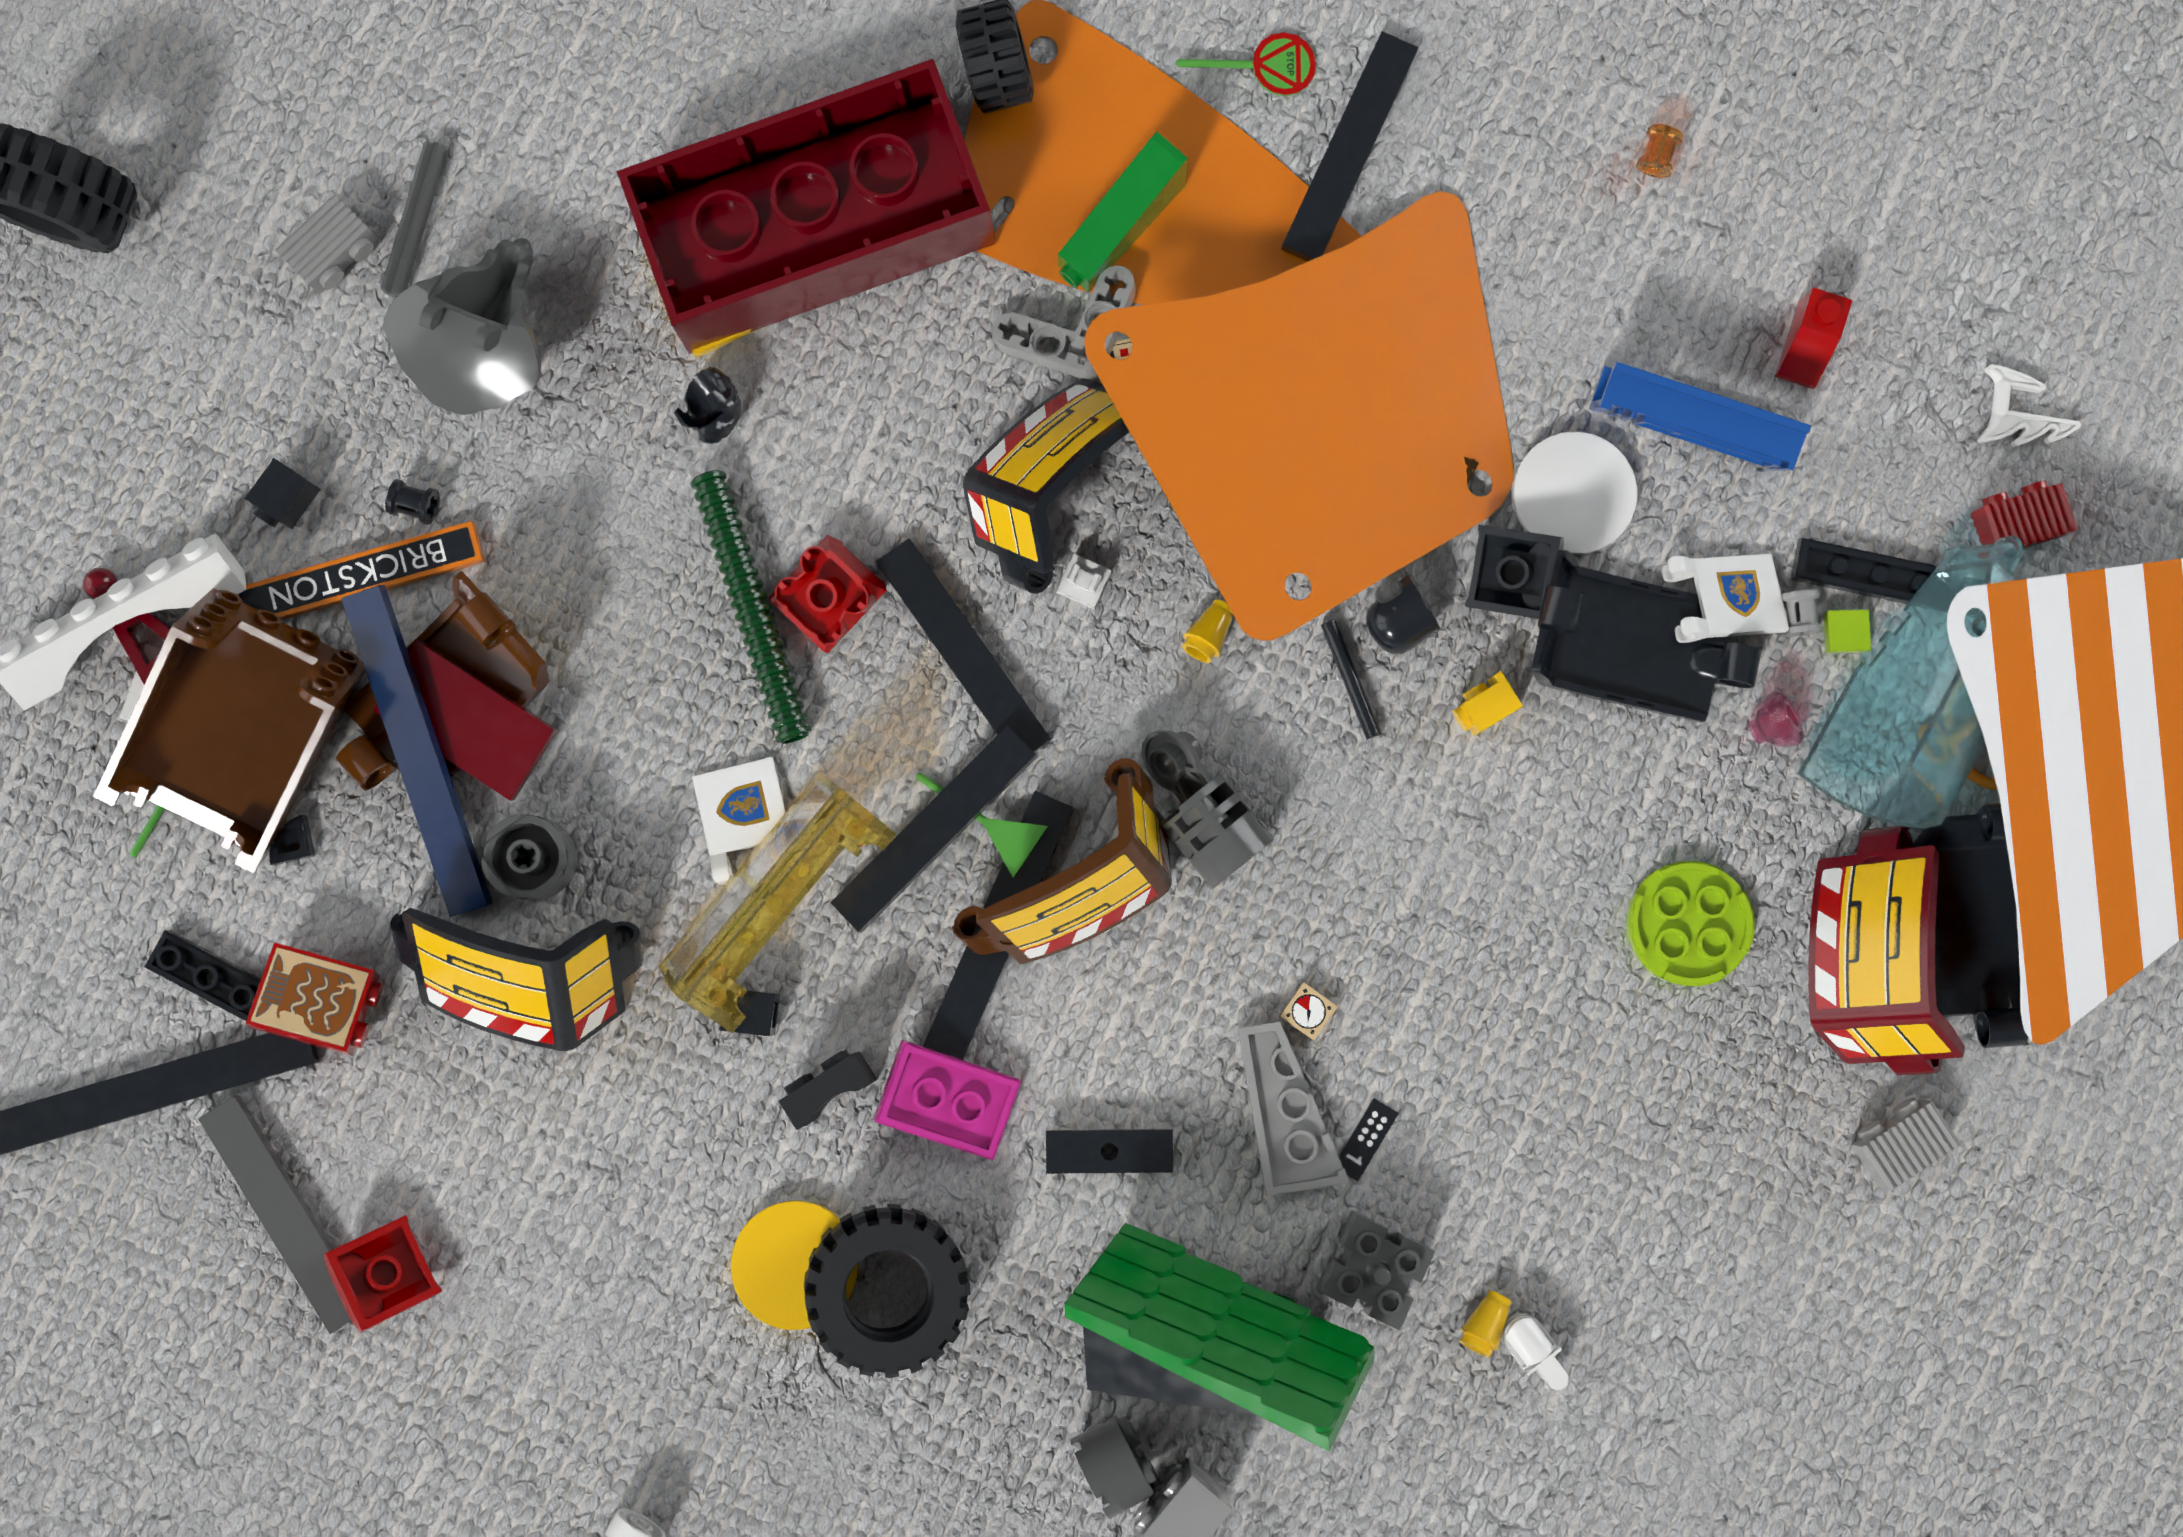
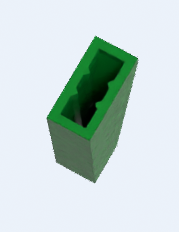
[1058,132,1188,293]

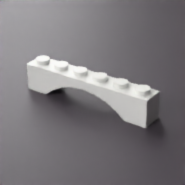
[0,533,246,711]

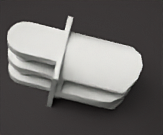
[1502,1313,1569,1390]

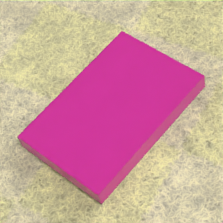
[873,1039,1021,1160]

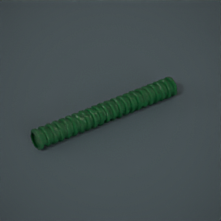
[690,470,812,744]

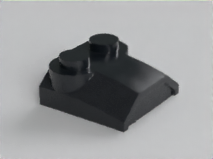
[1465,525,1564,619]

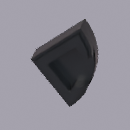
[269,815,316,866]

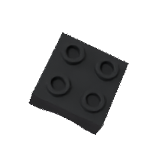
[778,1050,878,1130]

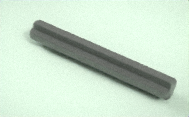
[381,140,447,298]

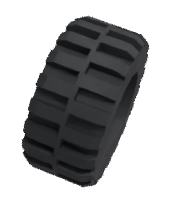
[0,123,137,253]
[804,1204,971,1378]

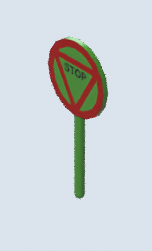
[1176,32,1316,97]

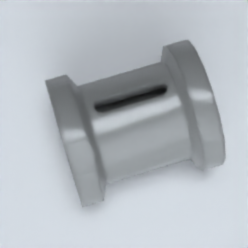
[1781,590,1823,637]

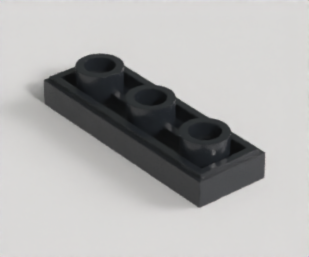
[144,930,261,1021]
[1046,1129,1173,1174]

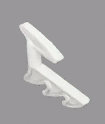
[1977,364,2081,447]

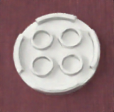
[1511,432,1637,556]

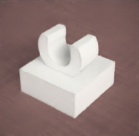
[1057,554,1112,610]

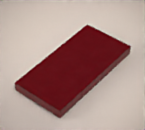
[373,640,558,801]

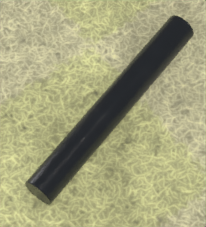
[1321,619,1382,740]

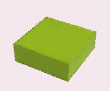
[1823,609,1871,654]

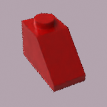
[1775,287,1853,389]

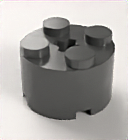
[482,815,578,901]
[1070,1415,1162,1519]

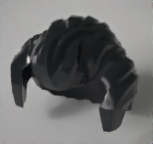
[674,367,741,444]

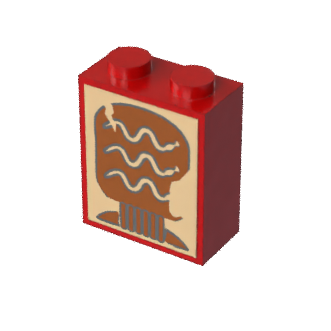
[245,942,383,1056]

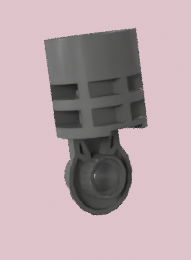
[1141,730,1274,889]

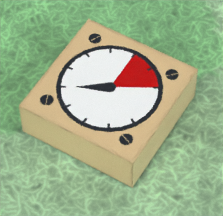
[1279,982,1338,1041]

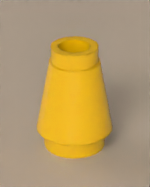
[1182,599,1234,663]
[1459,1290,1512,1358]

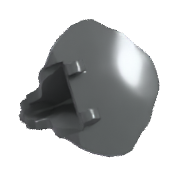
[383,238,541,415]

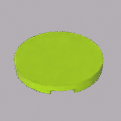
[1626,861,1755,986]

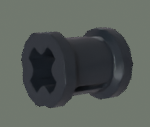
[385,479,440,525]

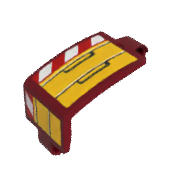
[1808,825,1965,1075]

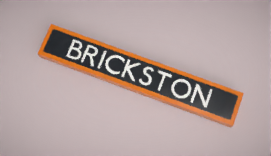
[237,521,485,620]

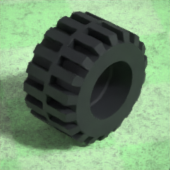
[955,0,1034,114]

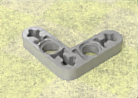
[992,265,1136,379]

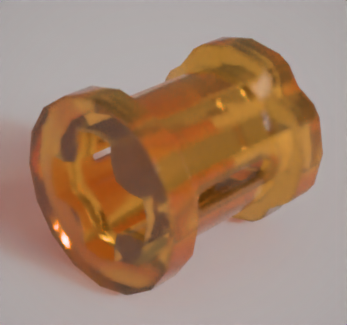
[1636,124,1684,178]

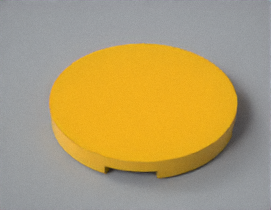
[731,1200,859,1330]

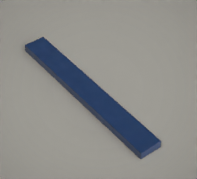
[341,585,493,917]

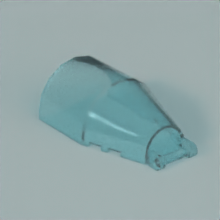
[1797,536,2023,829]

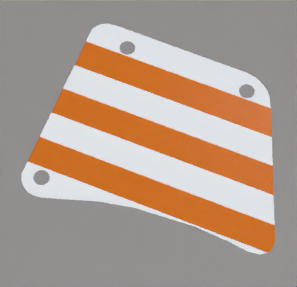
[1947,558,2183,1045]

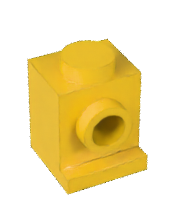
[1452,671,1523,736]

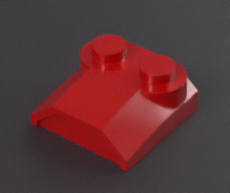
[324,1215,443,1333]

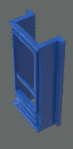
[1588,362,1812,471]

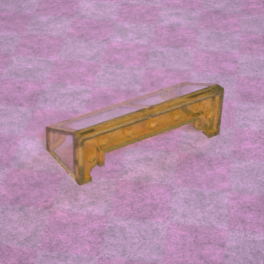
[658,771,897,1033]

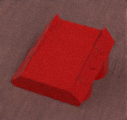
[768,535,887,653]

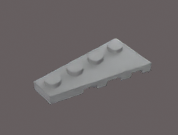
[1237,1021,1350,1196]

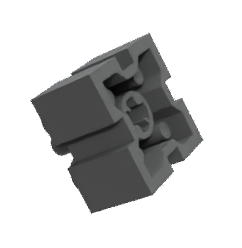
[1317,1210,1435,1330]

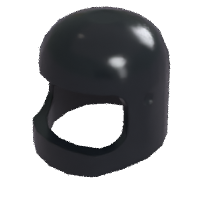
[1366,575,1440,655]

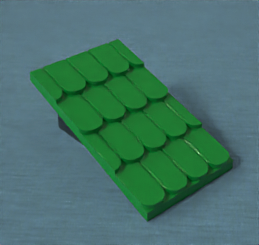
[1064,1223,1375,1452]

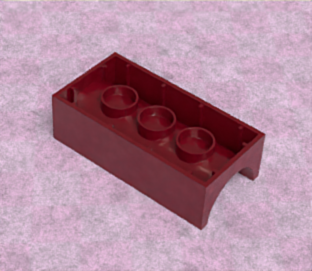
[616,58,995,354]

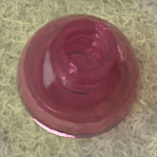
[1748,691,1804,747]

